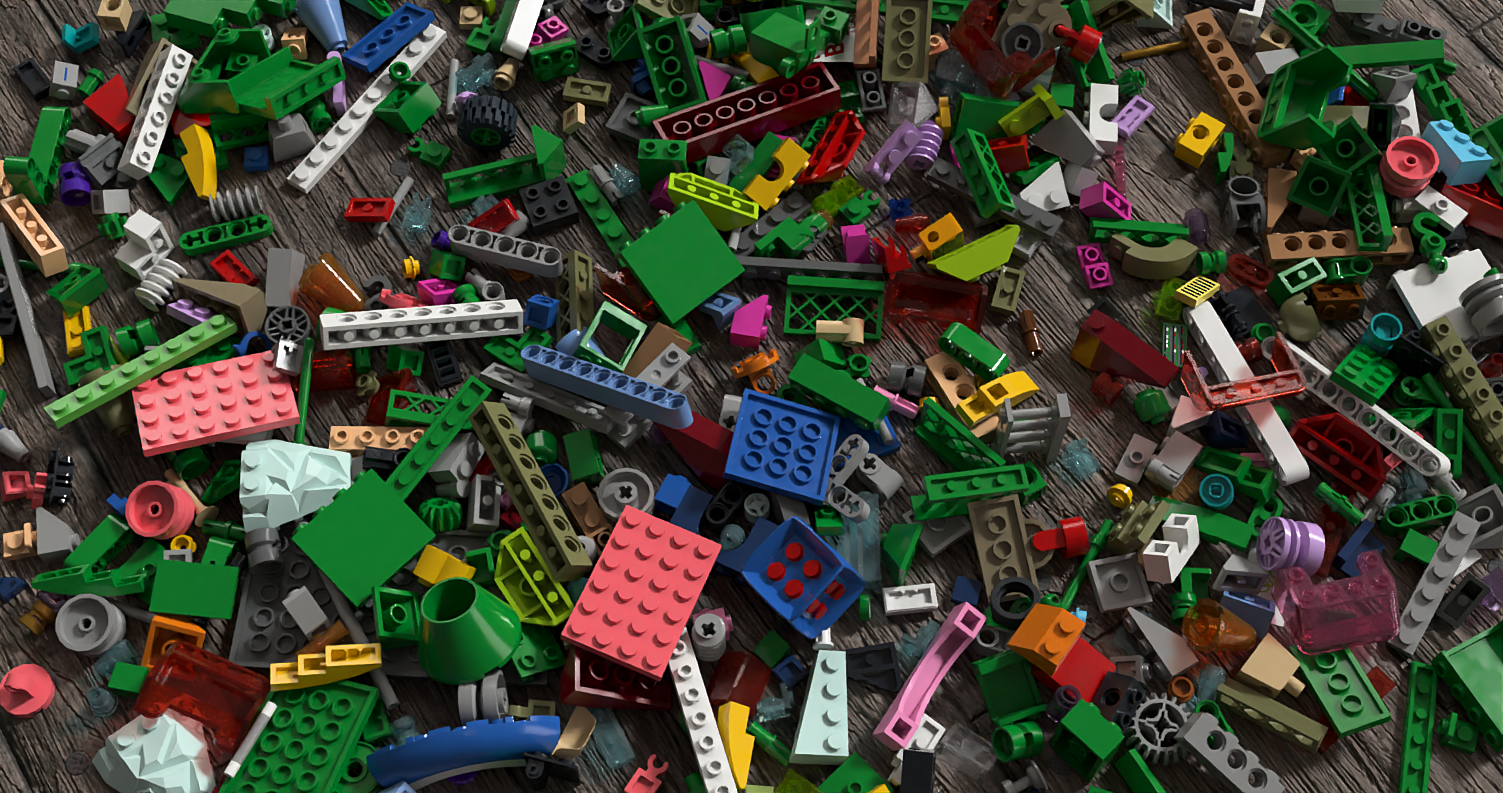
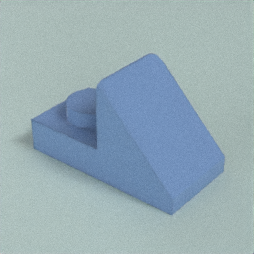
[697,291,741,331]

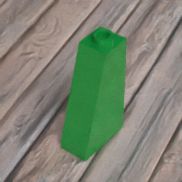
[950,92,1045,140]

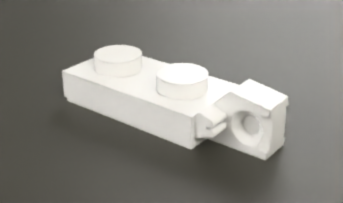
[887,713,946,786]

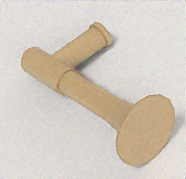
[164,468,219,527]

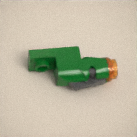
[754,209,834,259]

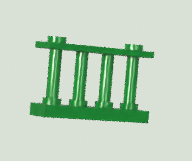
[910,464,1030,522]

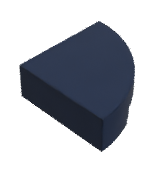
[0,577,28,603]

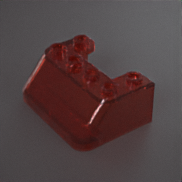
[882,270,988,334]
[133,641,271,755]

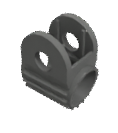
[1218,175,1266,236]

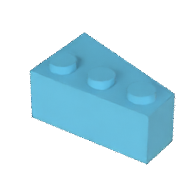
[1421,120,1493,186]

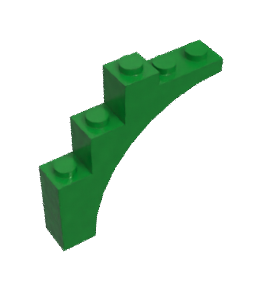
[163,0,296,38]

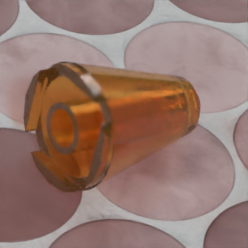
[298,253,367,313]
[1182,598,1256,652]

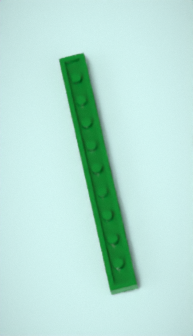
[566,169,701,355]

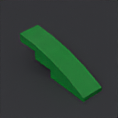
[1410,63,1473,135]
[1148,495,1255,552]
[30,564,150,596]

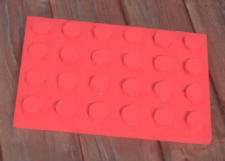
[132,350,300,457]
[560,505,722,682]

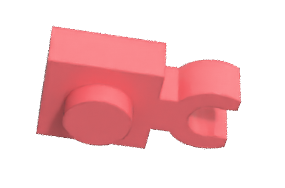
[26,472,48,509]
[624,754,669,793]

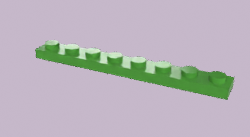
[43,312,238,428]

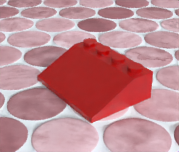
[1439,173,1503,239]

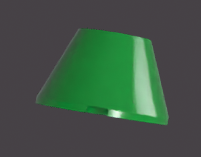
[417,577,522,685]

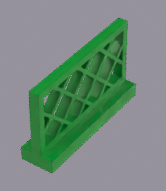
[784,275,884,341]
[913,397,1006,472]

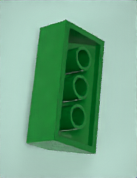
[636,15,709,114]

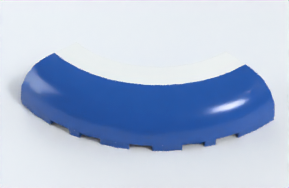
[366,716,560,791]

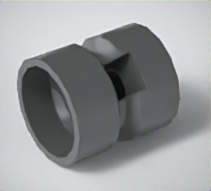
[886,360,926,398]
[244,527,284,576]

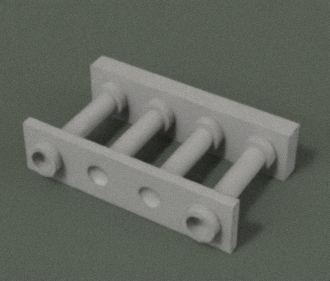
[603,343,692,451]
[989,393,1071,462]

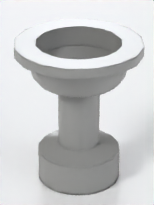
[604,0,625,32]
[1001,760,1048,793]

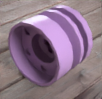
[1256,516,1325,577]

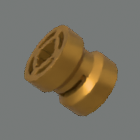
[18,600,57,637]

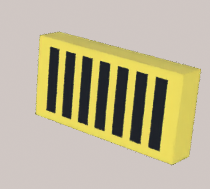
[1174,275,1220,308]

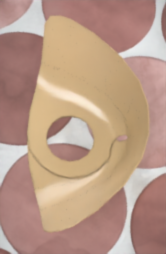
[551,706,596,759]

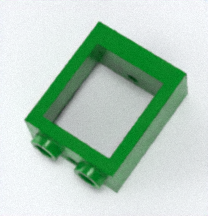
[572,301,647,373]

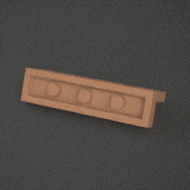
[853,0,880,68]

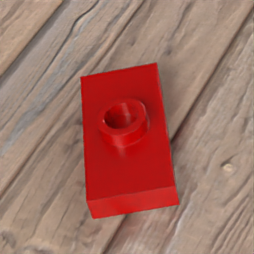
[468,199,520,234]
[209,249,259,287]

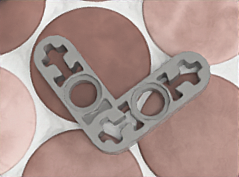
[824,434,870,523]

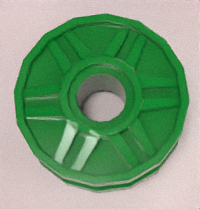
[334,741,383,793]

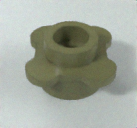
[355,371,380,397]

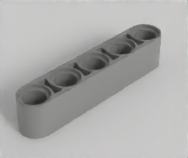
[448,224,563,278]

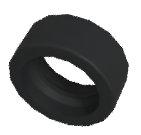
[990,576,1041,630]

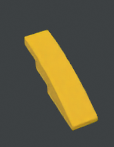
[270,643,382,691]

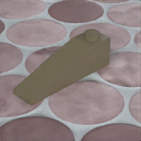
[125,37,198,118]
[173,278,267,345]

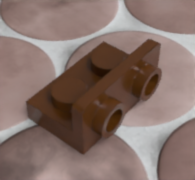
[1309,283,1366,321]

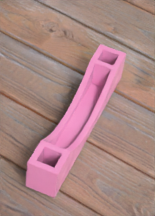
[872,602,987,751]

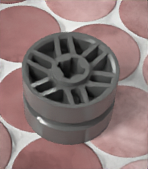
[998,22,1044,67]
[264,305,316,357]

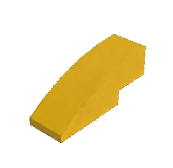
[179,124,217,201]
[717,701,755,792]

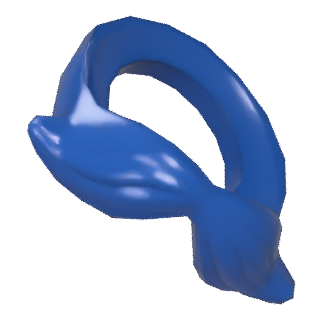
[232,331,272,357]

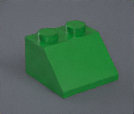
[372,81,442,134]

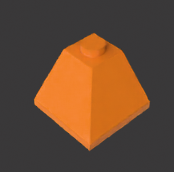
[141,613,206,683]

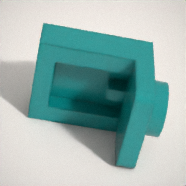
[62,21,99,54]

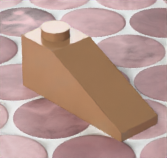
[1262,168,1297,240]

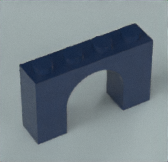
[669,486,779,587]

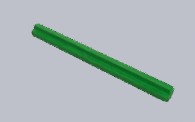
[1271,7,1379,103]

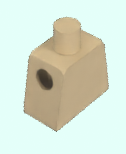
[1234,633,1306,699]

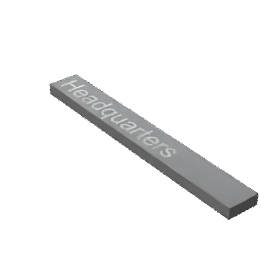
[0,222,57,398]

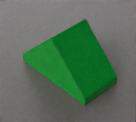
[794,338,847,370]

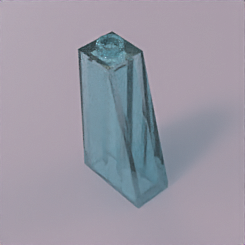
[836,492,881,590]

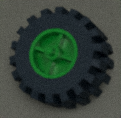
[457,95,518,152]

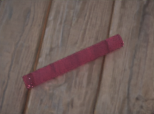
[1115,138,1127,199]

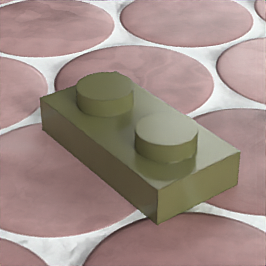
[562,77,612,107]
[990,266,1025,316]

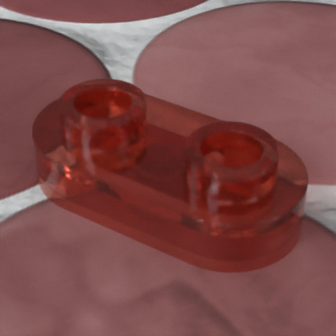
[1226,253,1274,290]

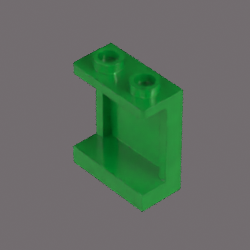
[638,139,689,190]
[971,649,1048,727]

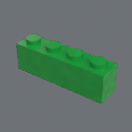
[788,353,891,432]

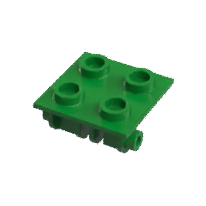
[509,624,566,683]

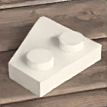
[1018,162,1070,212]

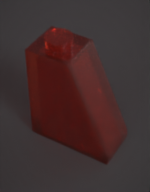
[288,348,356,393]

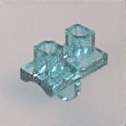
[455,53,498,93]

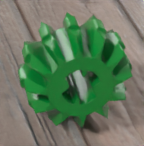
[418,496,463,533]

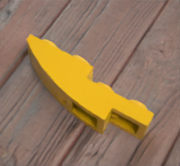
[955,371,1040,427]

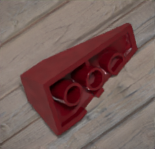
[652,411,733,493]

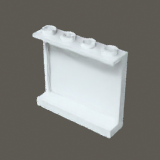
[1386,249,1503,346]

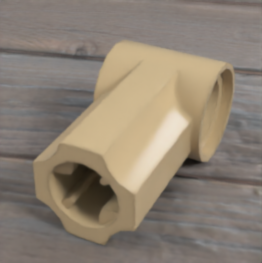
[816,318,864,347]

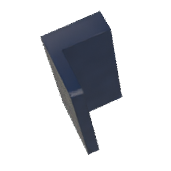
[1330,519,1385,582]

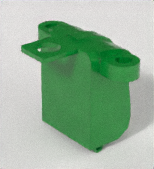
[747,12,831,79]

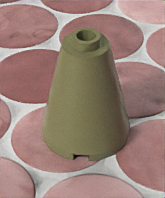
[78,364,135,437]

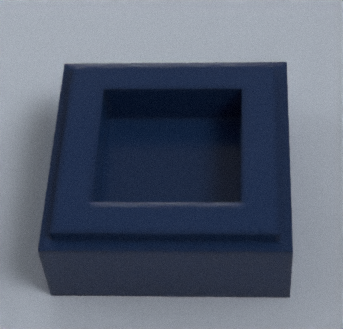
[950,575,983,609]
[772,654,809,692]

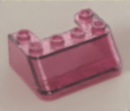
[1271,550,1401,655]

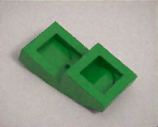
[837,80,864,123]
[1212,133,1234,185]

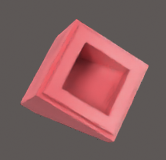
[0,471,31,502]

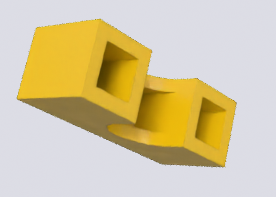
[741,138,810,211]

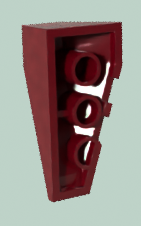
[1070,309,1180,389]
[561,644,672,711]

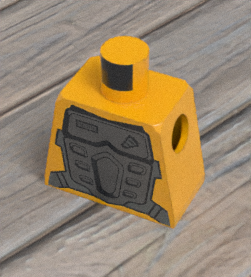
[909,212,965,264]

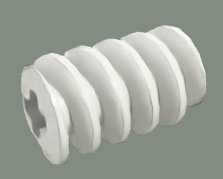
[134,258,188,312]

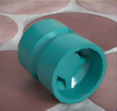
[1360,313,1403,357]
[1199,474,1234,511]

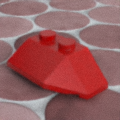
[796,110,866,185]
[1289,412,1386,500]

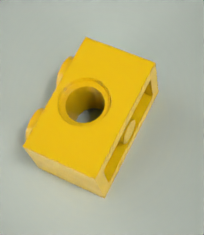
[1174,111,1225,169]

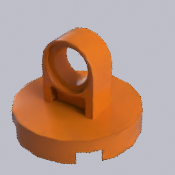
[731,349,779,395]

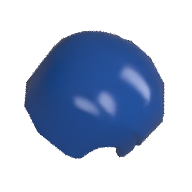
[540,463,570,500]

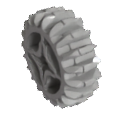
[1124,692,1192,766]

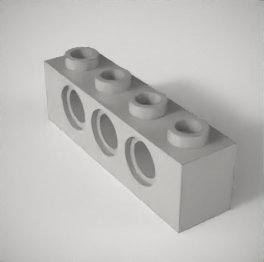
[1174,712,1286,793]

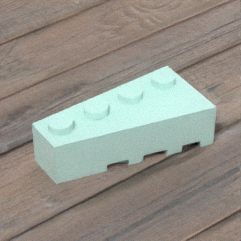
[789,650,849,765]

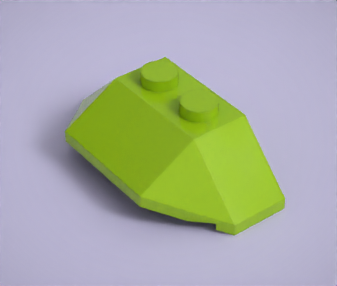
[667,173,759,232]
[927,224,1020,283]
[494,526,575,627]

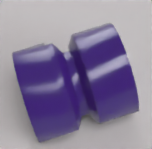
[58,162,91,207]

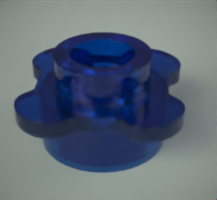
[888,198,913,221]

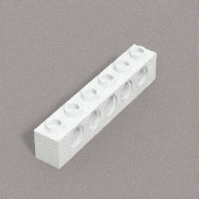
[117,44,193,180]

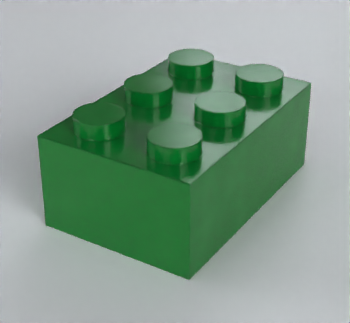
[1048,698,1125,783]

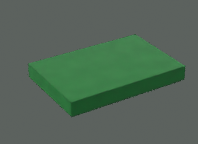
[149,559,240,621]

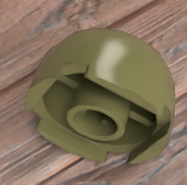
[1276,292,1322,342]

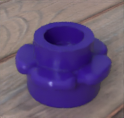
[430,229,450,251]

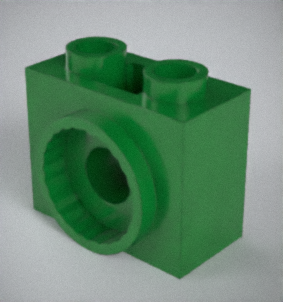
[1277,0,1331,53]

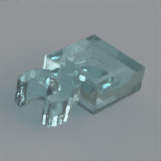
[402,192,432,233]

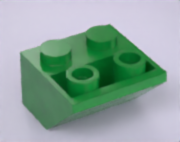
[527,37,580,83]

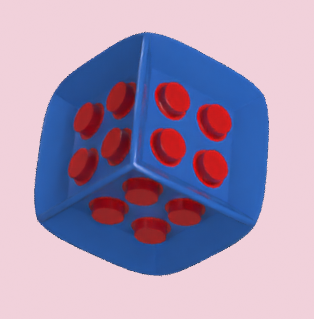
[741,516,866,639]

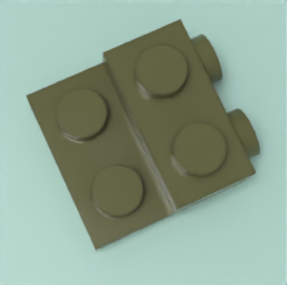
[1106,500,1171,556]

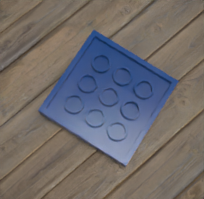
[723,388,841,506]

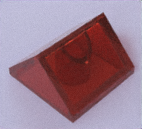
[365,368,417,426]
[706,651,772,719]

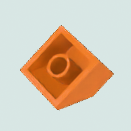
[1007,603,1086,676]

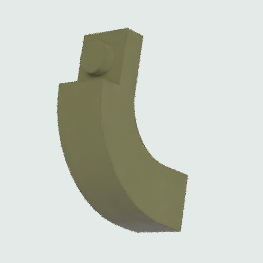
[1108,232,1198,280]

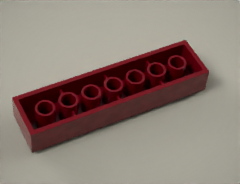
[652,61,842,164]

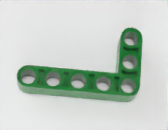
[3,106,72,205]

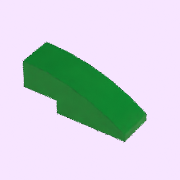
[1194,446,1280,503]

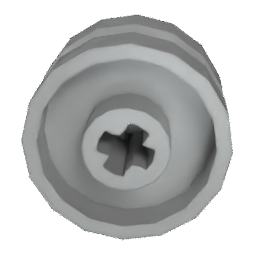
[597,468,656,529]
[55,593,127,658]
[458,670,509,727]

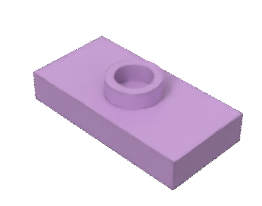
[1111,95,1155,140]

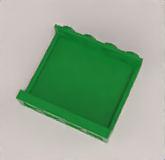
[229,46,346,120]
[614,200,745,327]
[291,468,436,611]
[1430,620,1503,753]

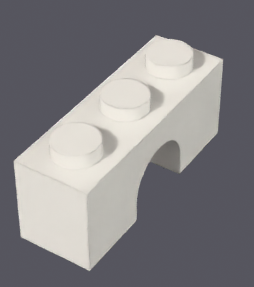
[1083,83,1118,155]
[1142,513,1201,584]

